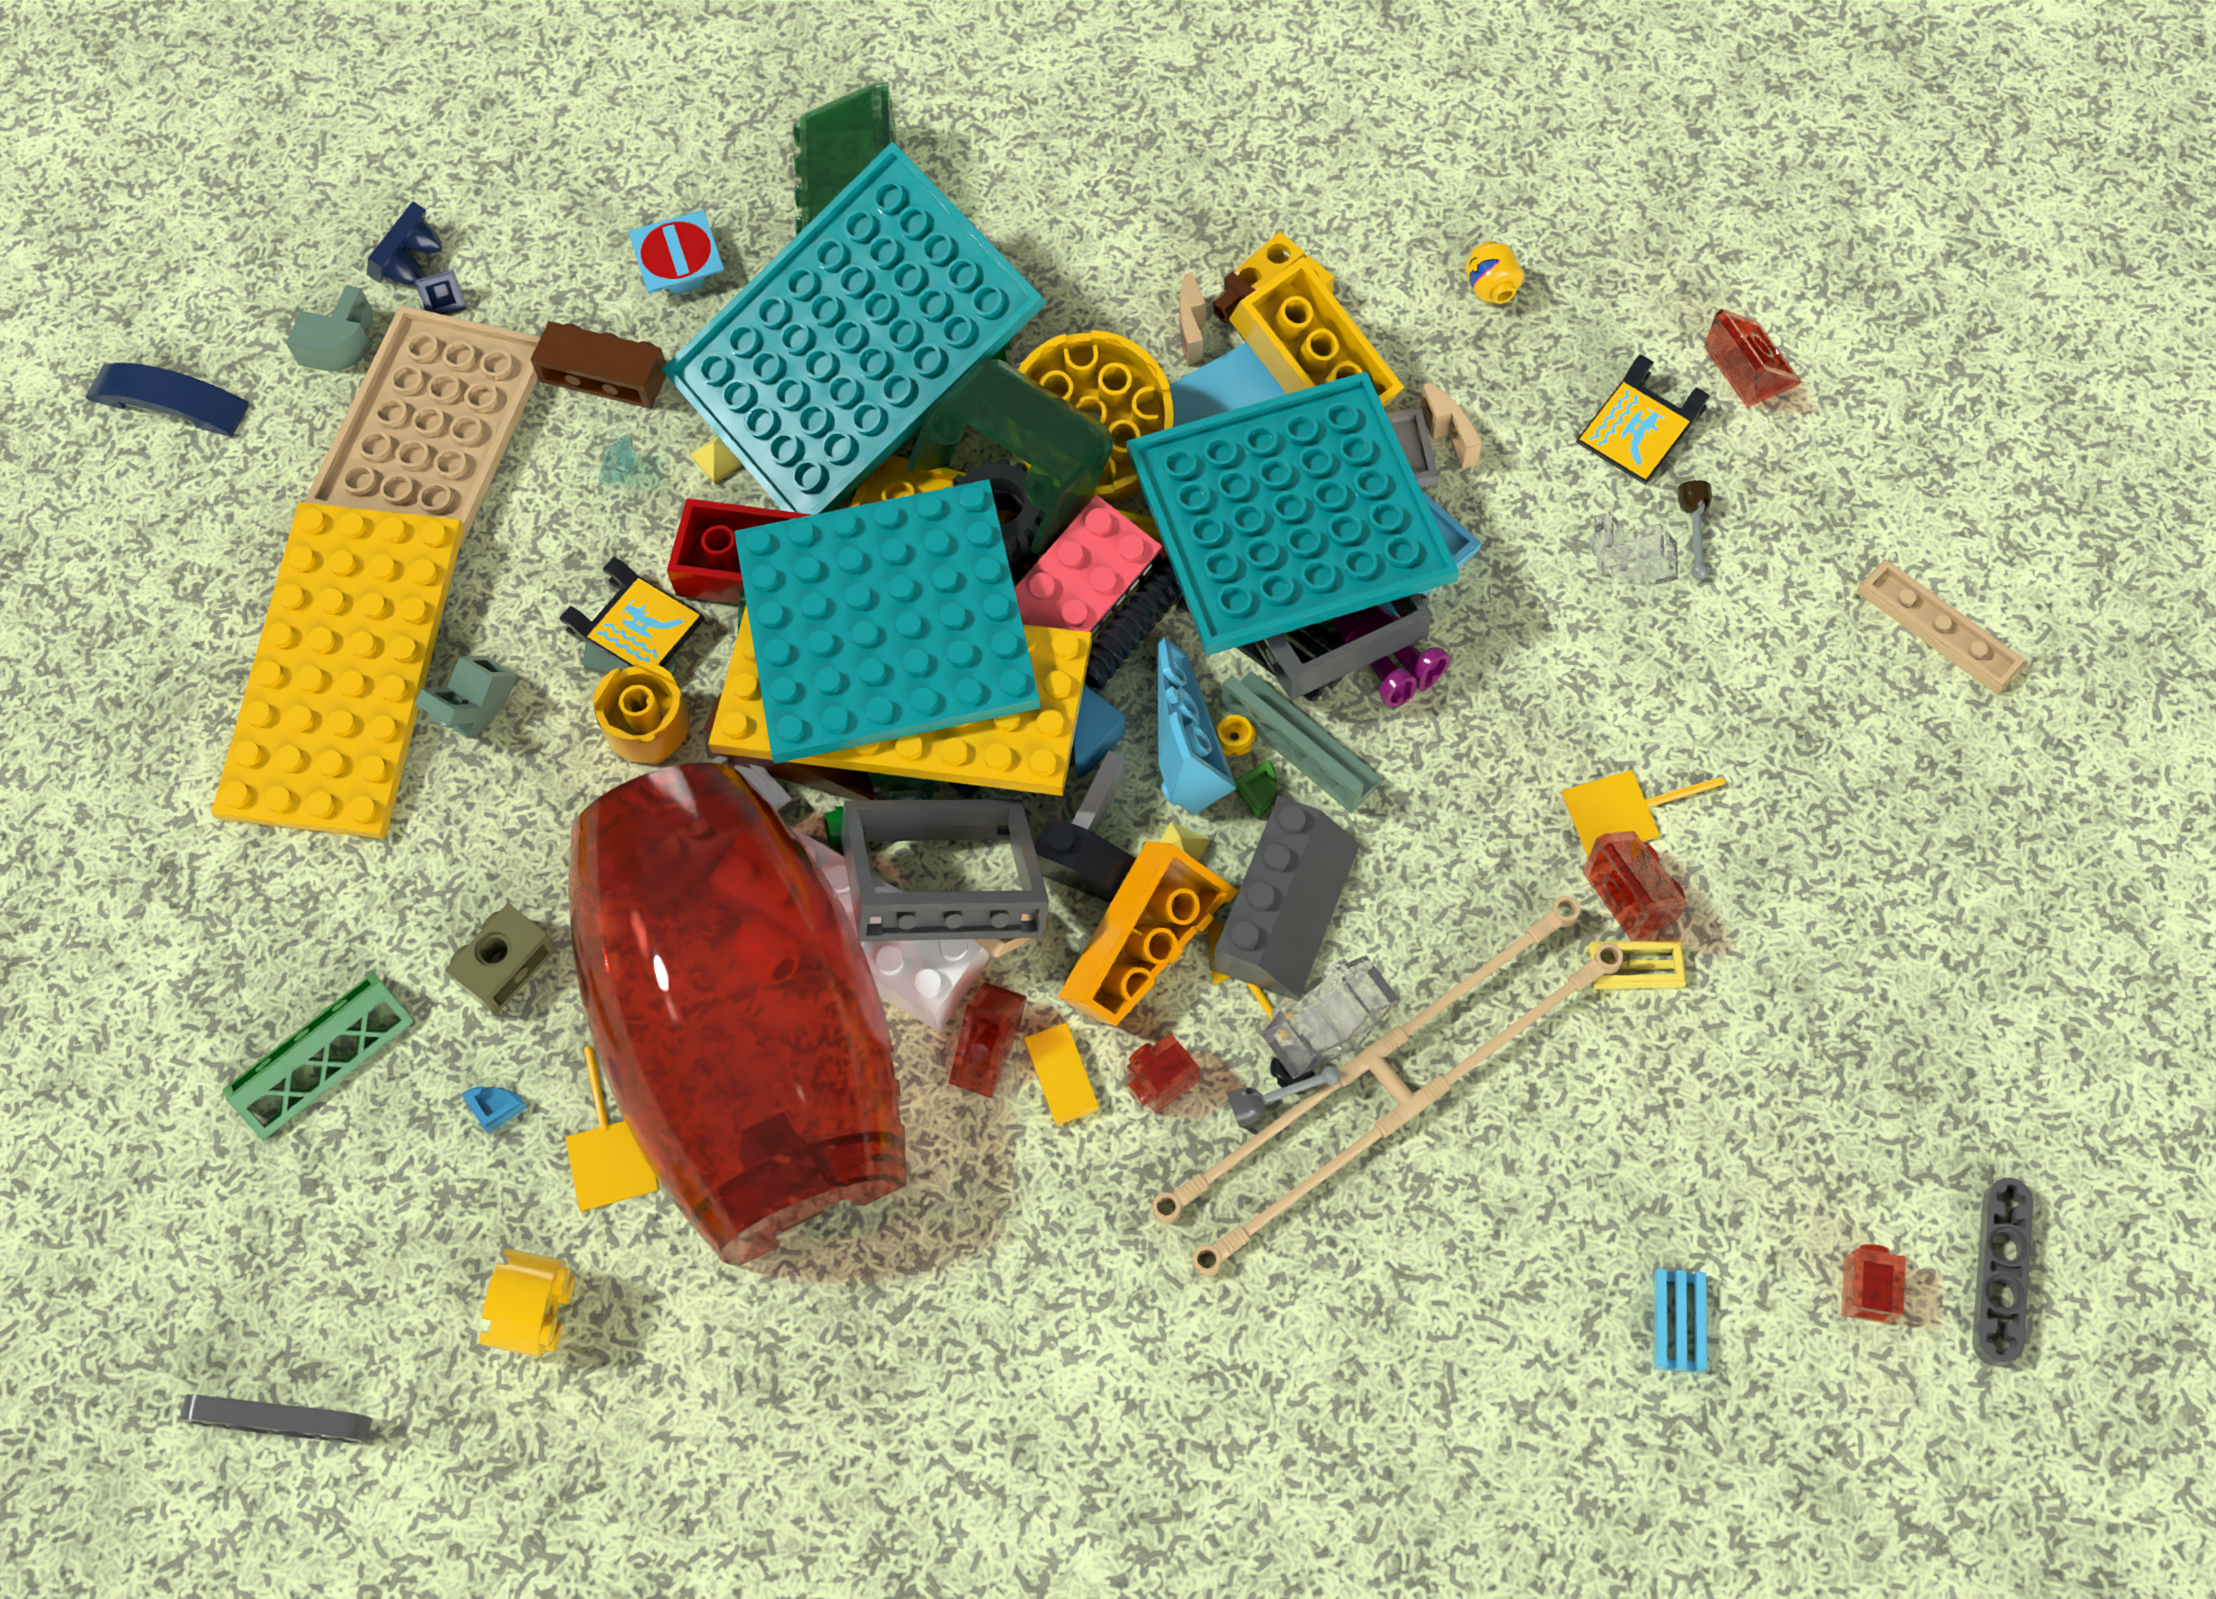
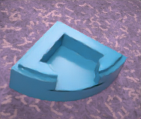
[461,1086,527,1134]

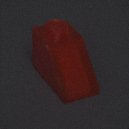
[949,982,1027,1098]

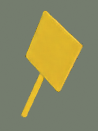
[1561,770,1725,858]
[565,1045,658,1212]

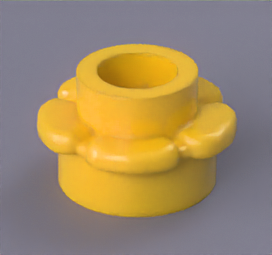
[1215,715,1256,756]

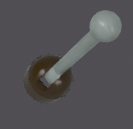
[1677,480,1712,580]

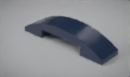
[85,363,249,437]

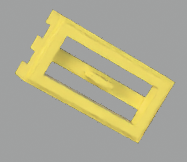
[1588,940,1687,989]

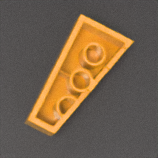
[1057,841,1239,1026]

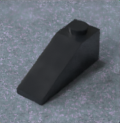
[1034,814,1137,903]

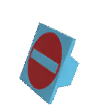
[628,209,725,295]

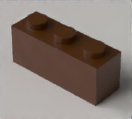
[530,321,667,409]

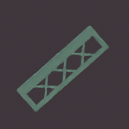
[1222,671,1382,813]

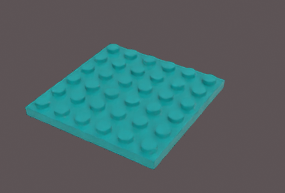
[1126,371,1459,656]
[734,479,1041,764]

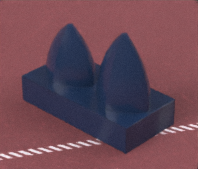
[366,201,443,286]

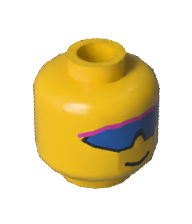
[1465,241,1524,304]

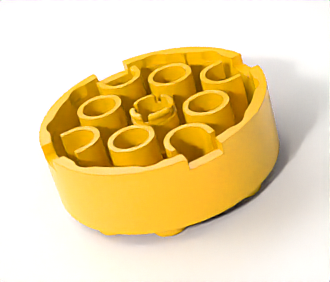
[1006,330,1174,504]

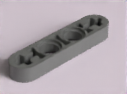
[1972,1178,2033,1367]
[179,1394,372,1444]

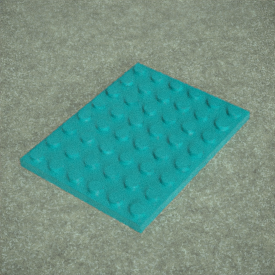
[661,141,1047,515]

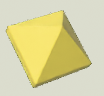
[690,436,743,484]
[1160,821,1210,862]

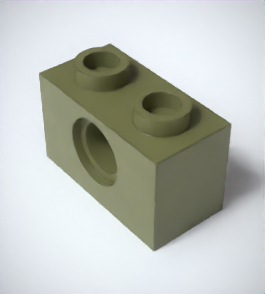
[445,903,558,1016]

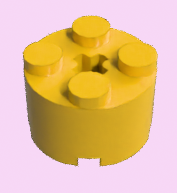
[593,662,690,764]
[480,1248,576,1357]

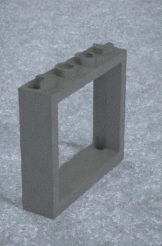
[1254,593,1433,701]
[841,799,1049,942]

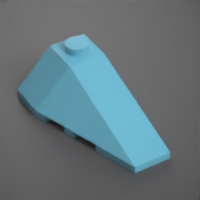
[1158,637,1237,815]

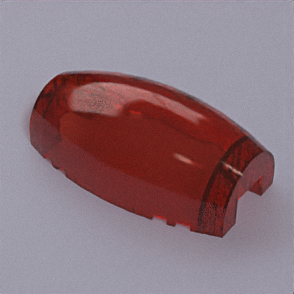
[568,762,907,1267]

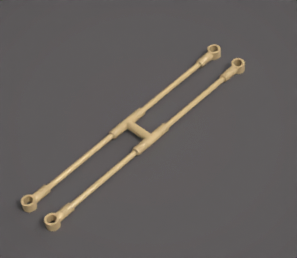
[1152,896,1623,1277]

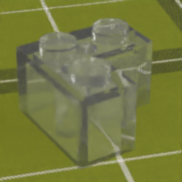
[1261,955,1399,1079]

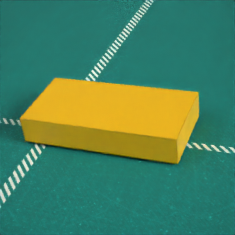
[1024,1023,1099,1126]

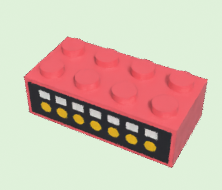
[1014,495,1164,640]

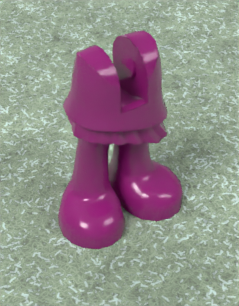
[1331,604,1451,707]

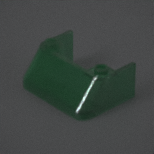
[906,359,1113,554]

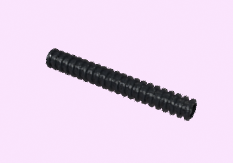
[1084,555,1182,689]

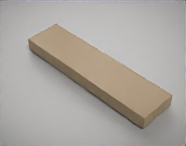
[1856,559,2027,695]

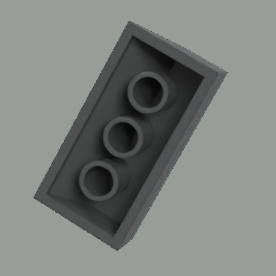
[1213,795,1360,1002]

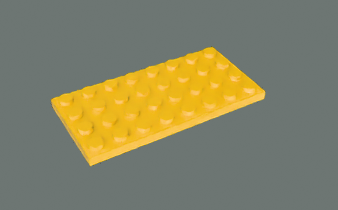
[211,502,465,839]
[708,604,1092,796]

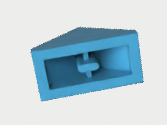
[1074,684,1126,777]

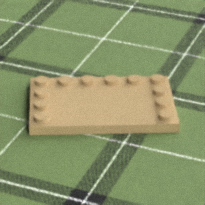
[304,305,541,548]

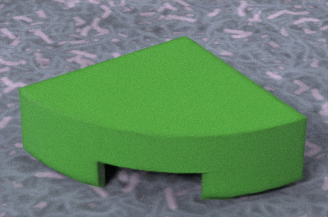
[1234,759,1277,820]

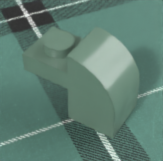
[286,285,373,371]
[415,655,518,738]

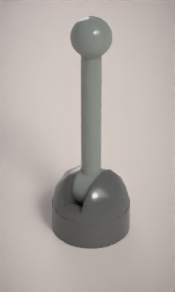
[1227,1066,1340,1128]

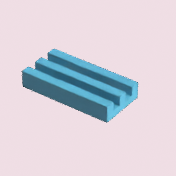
[1654,1268,1707,1373]

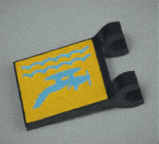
[1576,354,1710,485]
[559,557,705,668]

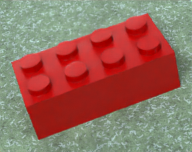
[667,498,812,605]

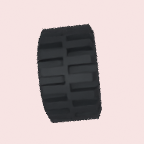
[952,458,1053,574]

